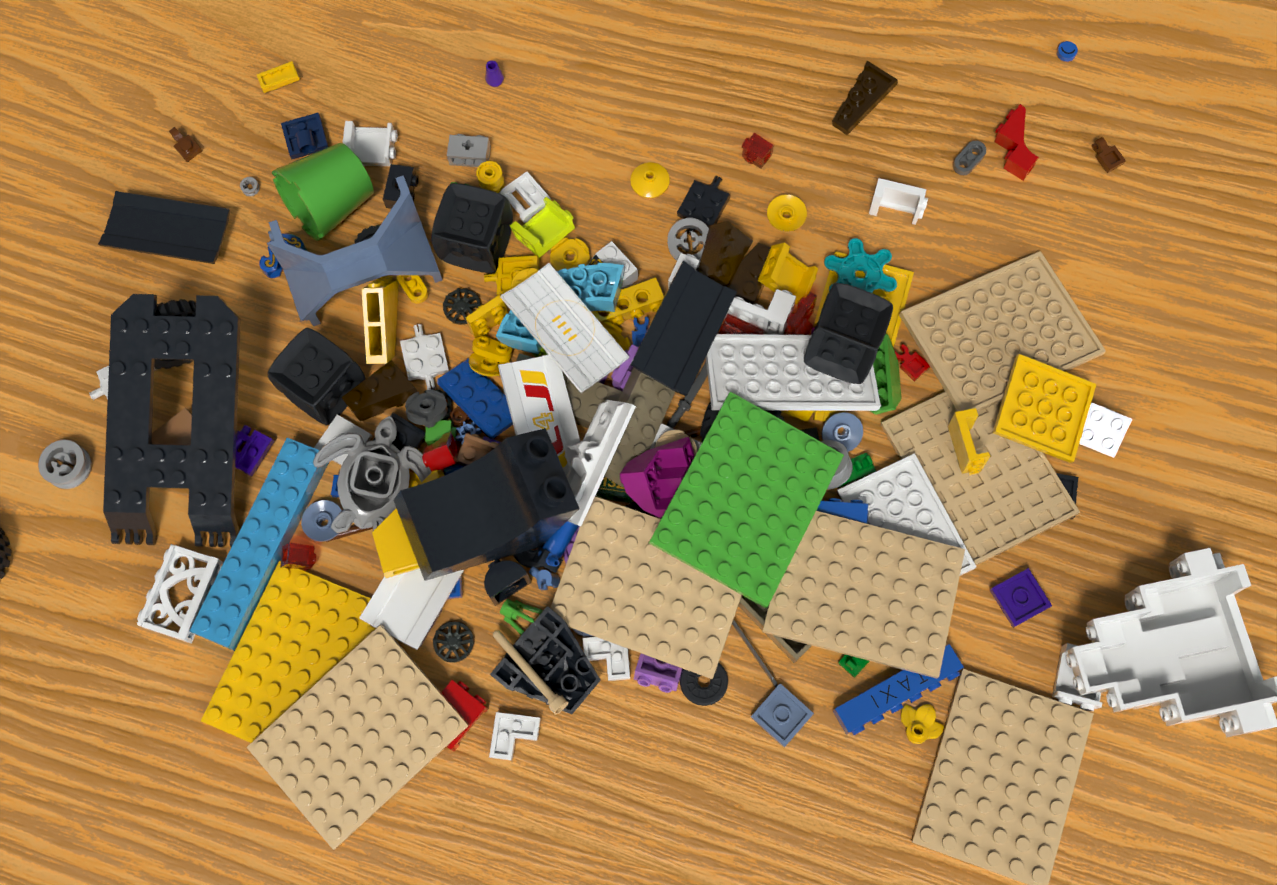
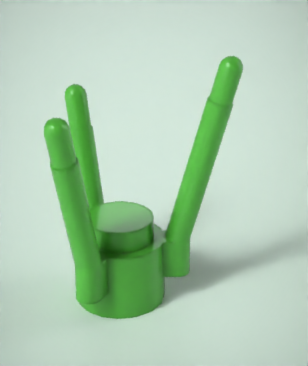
[500,599,543,635]

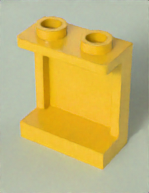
[758,242,818,305]
[948,408,990,475]

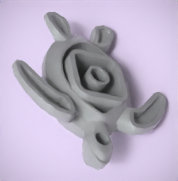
[313,416,431,533]

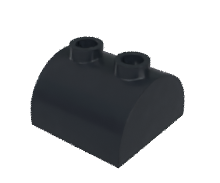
[484,559,531,606]

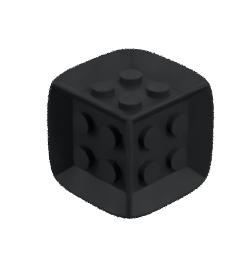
[431,183,513,273]
[804,283,893,384]
[267,327,366,426]

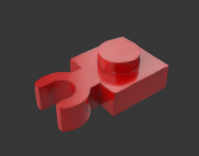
[895,344,930,382]

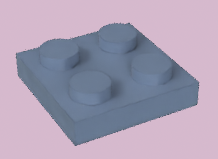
[750,684,814,748]

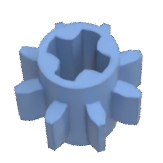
[456,421,482,445]

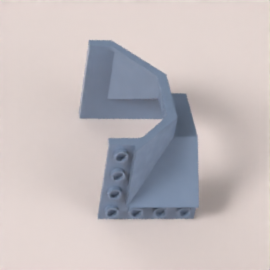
[267,176,442,327]

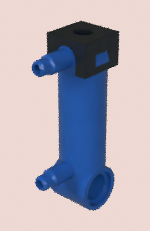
[532,521,579,573]

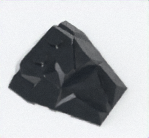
[490,606,601,714]

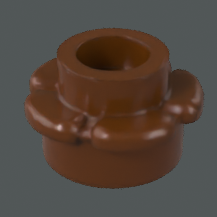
[450,407,470,427]

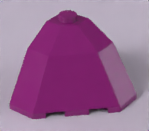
[620,437,695,518]

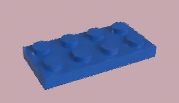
[437,358,513,440]

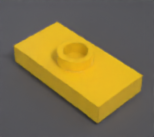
[256,61,300,93]

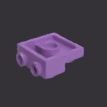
[634,653,683,693]

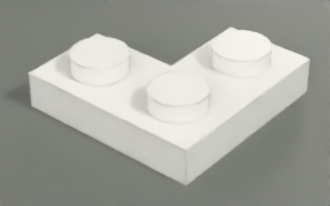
[583,637,630,681]
[489,712,541,761]

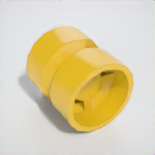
[476,161,505,194]

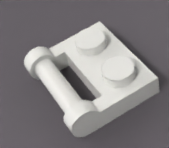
[500,172,551,223]

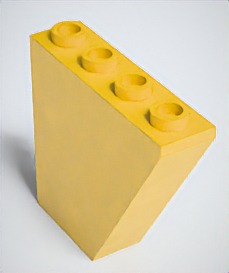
[362,276,399,364]
[372,470,443,578]

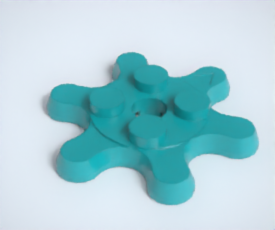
[824,238,897,293]

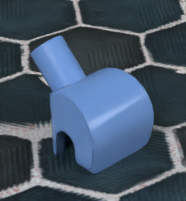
[529,567,560,590]

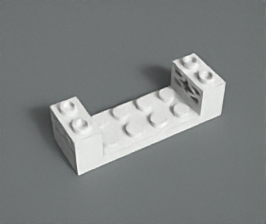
[668,253,796,335]

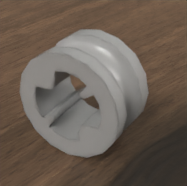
[240,177,260,196]

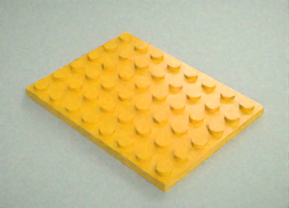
[201,561,376,743]

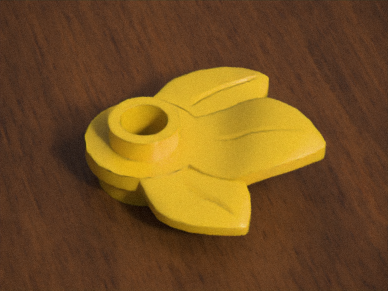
[901,704,944,744]

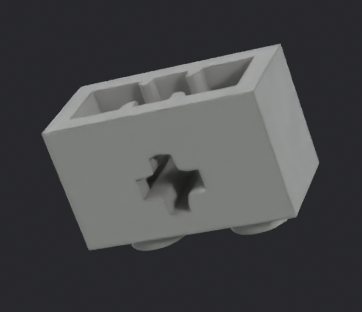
[447,134,491,167]

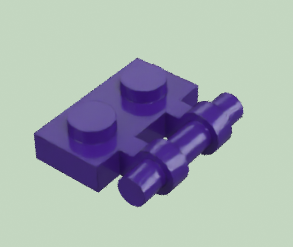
[235,425,274,476]

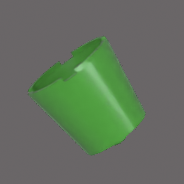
[272,143,374,241]

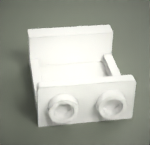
[343,121,398,166]
[869,178,928,225]
[1052,643,1102,712]

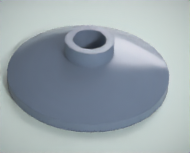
[822,412,863,452]
[301,500,342,542]

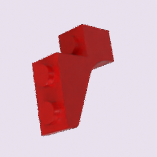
[994,104,1039,181]

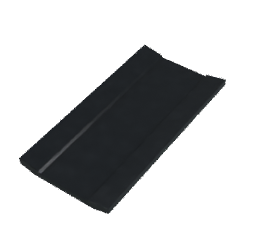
[98,191,230,264]
[630,261,737,396]

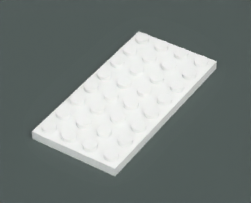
[706,334,881,411]

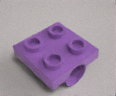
[611,345,639,391]

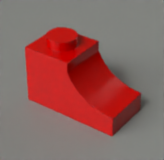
[422,431,460,472]

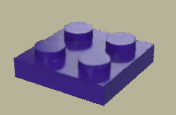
[990,568,1052,628]

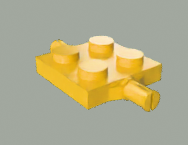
[484,255,539,296]

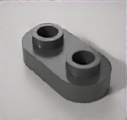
[953,141,986,175]

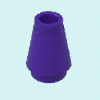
[485,60,504,87]

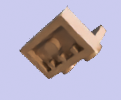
[456,434,499,466]

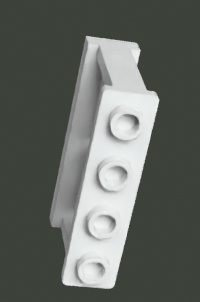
[137,544,224,644]

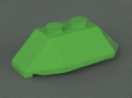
[870,334,902,415]

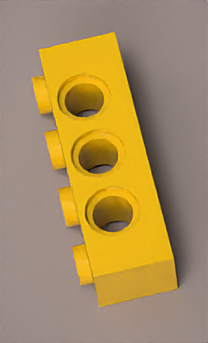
[591,277,664,326]

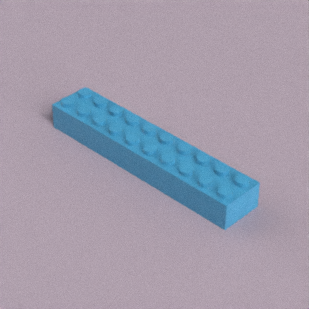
[190,438,329,651]

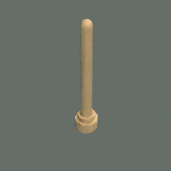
[493,630,568,715]

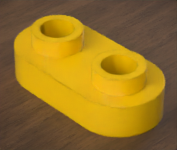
[397,275,428,304]
[472,336,512,362]

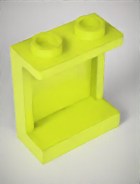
[510,197,575,258]

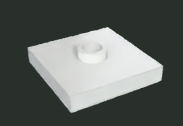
[314,415,373,466]

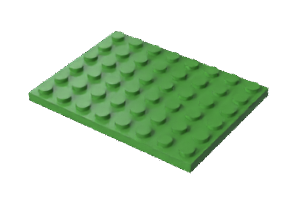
[649,392,844,608]

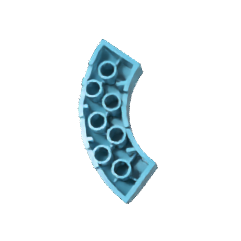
[496,263,624,354]

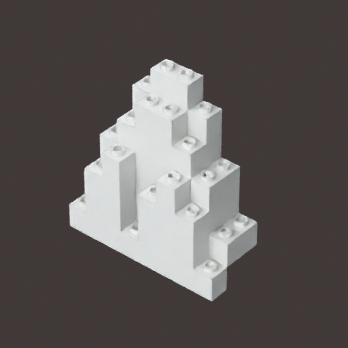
[1066,548,1277,738]

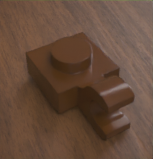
[169,127,202,162]
[1092,137,1126,173]

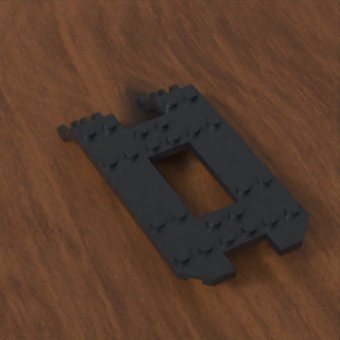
[103,294,241,547]

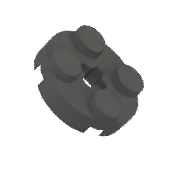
[405,390,448,428]

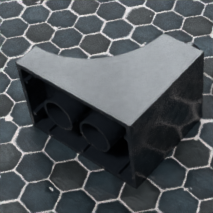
[393,428,580,581]

